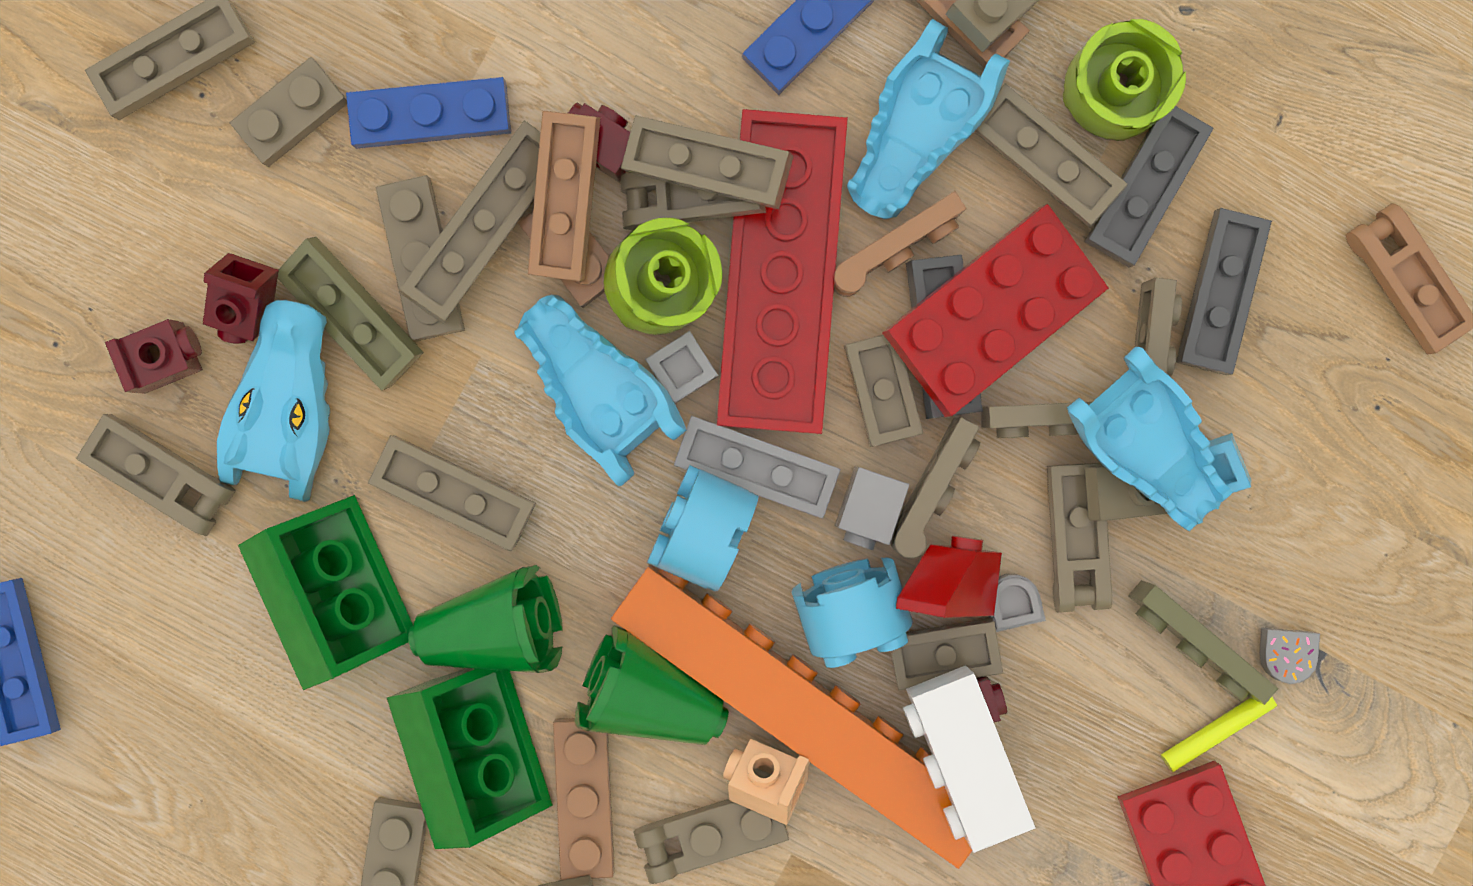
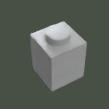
[835,466,910,550]

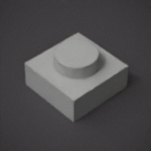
[645,331,718,404]

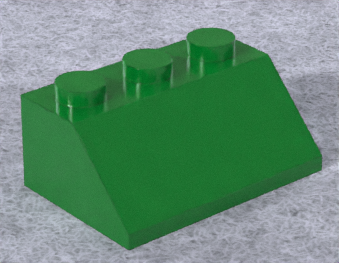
[238,495,413,690]
[387,668,553,849]

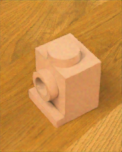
[723,739,809,825]

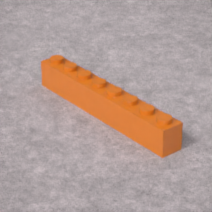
[611,564,972,869]

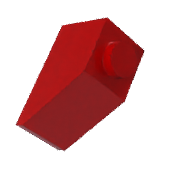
[896,536,1002,618]

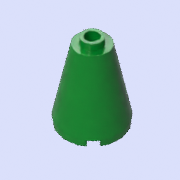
[408,565,563,673]
[575,625,729,745]

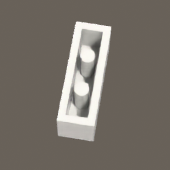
[903,665,1035,853]

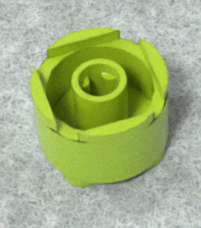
[1063,19,1186,141]
[604,218,722,335]

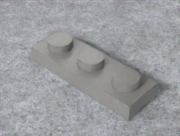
[674,416,841,519]

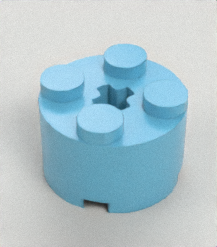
[647,465,759,592]
[791,558,913,668]

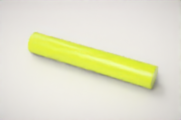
[1161,697,1277,772]

